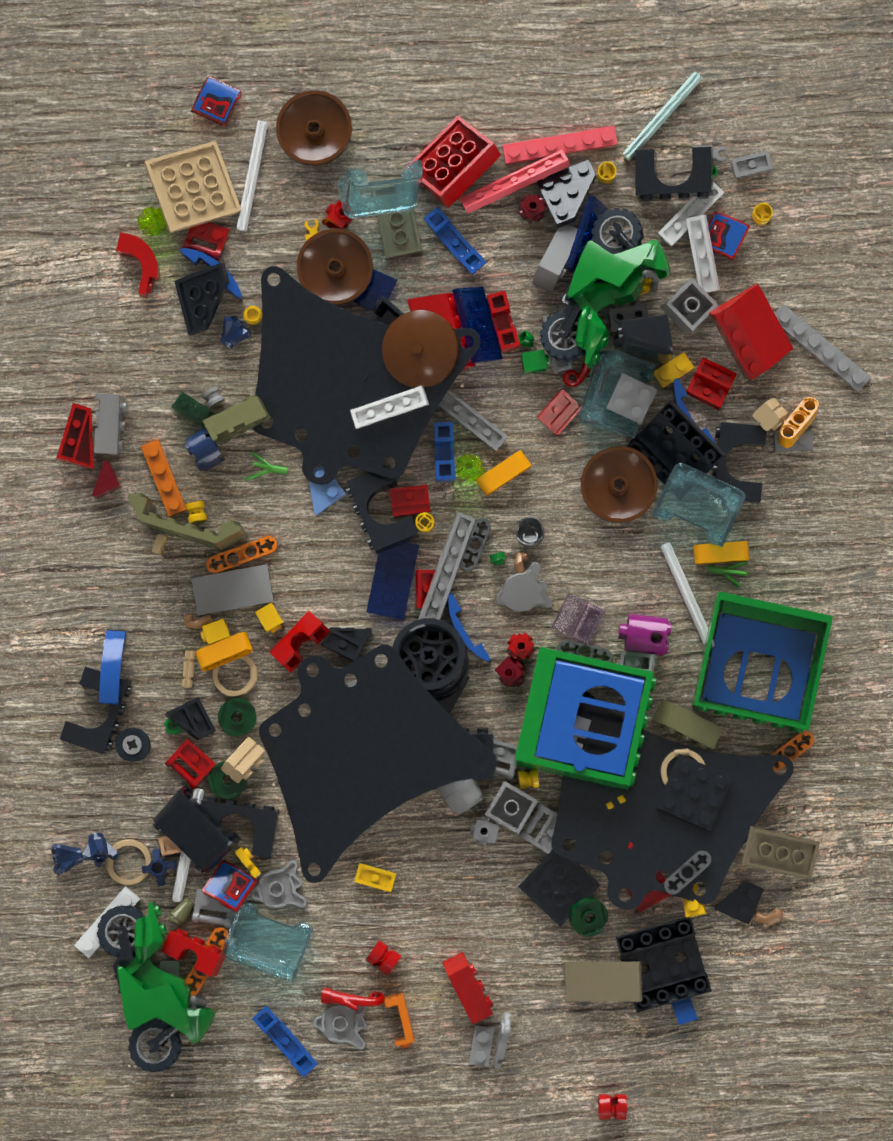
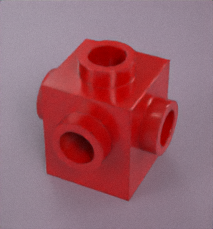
[321,200,354,229]
[507,632,535,661]

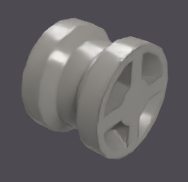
[201,386,225,409]

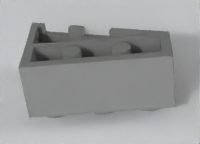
[532,224,583,293]
[94,393,127,457]

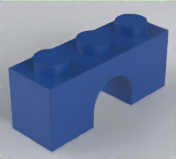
[434,422,455,482]

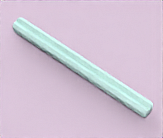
[622,72,702,161]

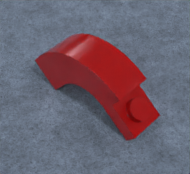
[116,232,160,298]

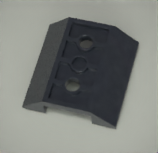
[627,400,726,500]
[615,917,712,1013]

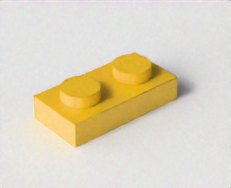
[652,352,695,389]
[354,863,397,892]

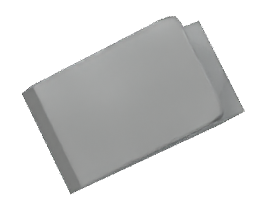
[620,651,656,672]

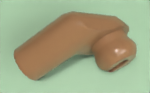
[514,552,529,574]
[183,614,212,629]
[754,908,783,926]

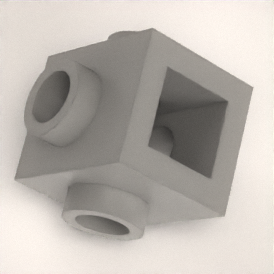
[470,816,499,846]

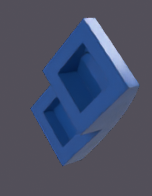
[671,998,698,1025]

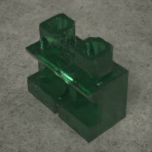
[172,391,214,429]

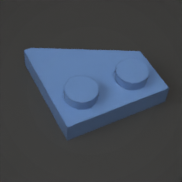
[309,465,346,516]

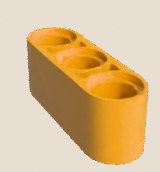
[778,397,819,448]
[475,450,532,496]
[693,541,750,565]
[195,632,253,672]

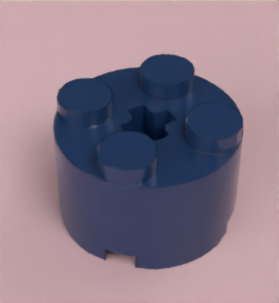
[184,427,225,472]

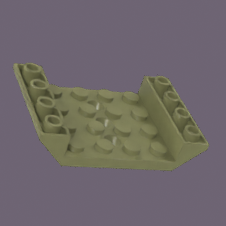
[127,492,247,550]

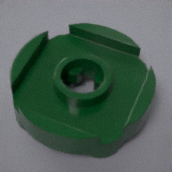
[218,698,257,737]
[209,761,248,799]
[569,897,608,937]

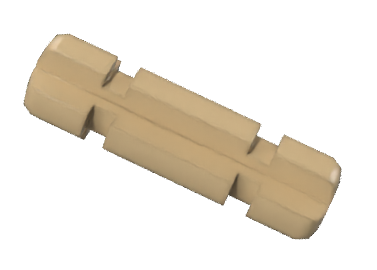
[181,650,196,688]

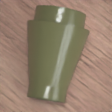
[168,897,195,927]

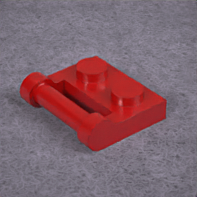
[182,222,230,261]
[165,738,216,790]

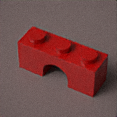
[487,290,520,354]
[269,611,330,673]
[161,928,226,977]

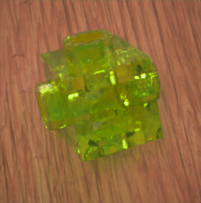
[137,207,167,236]
[455,453,485,485]

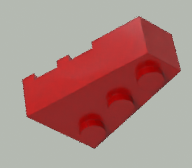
[56,403,94,470]
[442,952,494,1025]

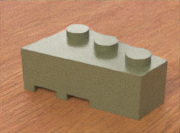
[203,395,270,445]
[652,700,723,750]

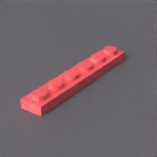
[502,126,618,165]
[460,150,570,214]

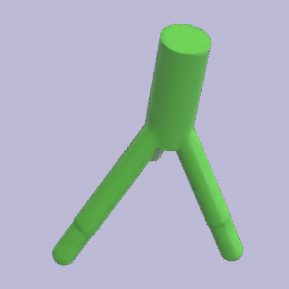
[244,452,288,481]
[707,561,748,588]

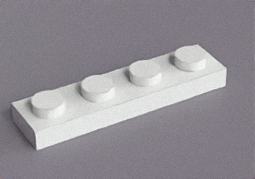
[657,182,724,247]
[686,215,720,293]
[350,386,429,429]
[74,886,141,958]

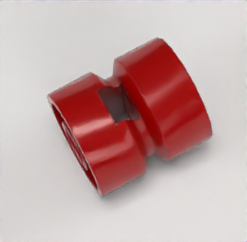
[365,940,402,976]
[598,1094,627,1120]

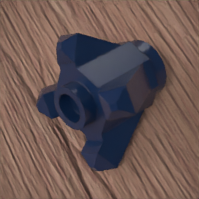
[220,315,251,348]
[82,833,118,867]
[51,843,83,875]
[142,849,178,886]

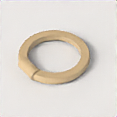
[212,655,258,697]
[660,748,705,785]
[106,839,152,886]

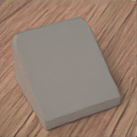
[160,960,180,977]

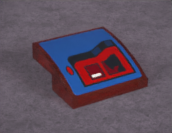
[191,76,242,127]

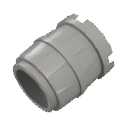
[438,779,483,814]

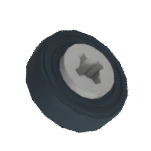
[115,727,151,762]

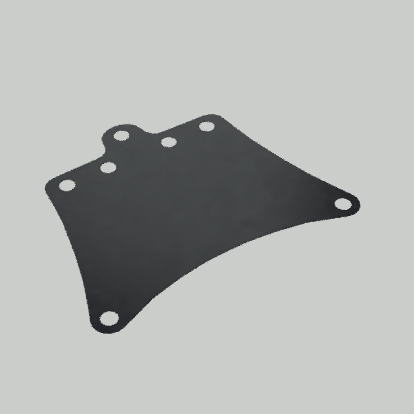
[252,266,481,485]
[259,644,497,883]
[551,691,794,910]

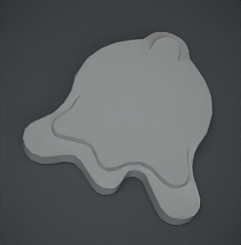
[496,562,552,612]
[251,860,307,908]
[314,1004,367,1050]
[493,1012,511,1070]

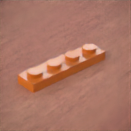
[141,439,187,517]

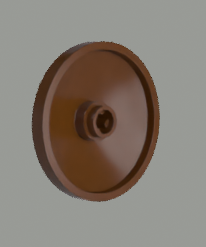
[276,90,352,166]
[297,228,373,305]
[382,310,459,388]
[581,446,658,523]

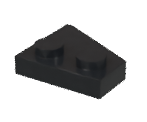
[321,627,372,661]
[165,697,216,741]
[714,881,764,925]

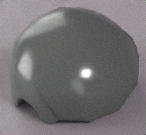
[516,516,545,548]

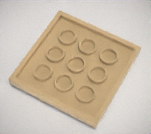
[144,141,242,234]

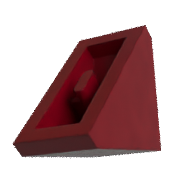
[92,460,122,499]

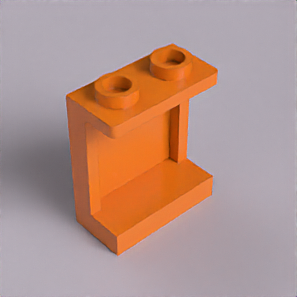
[384,992,415,1049]

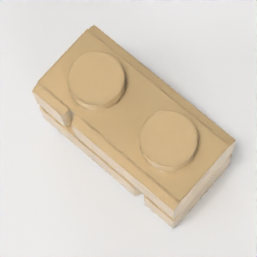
[752,398,787,431]
[221,737,265,783]

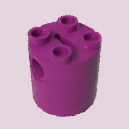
[618,613,672,656]

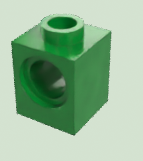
[521,350,550,375]

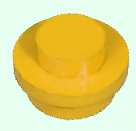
[243,306,262,325]

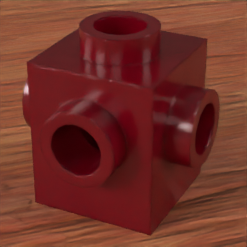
[518,193,547,224]
[494,657,528,687]

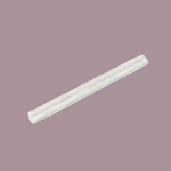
[237,121,268,231]
[661,542,715,648]
[172,788,204,903]

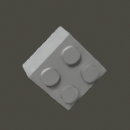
[661,278,718,335]
[606,372,658,424]
[485,781,538,834]

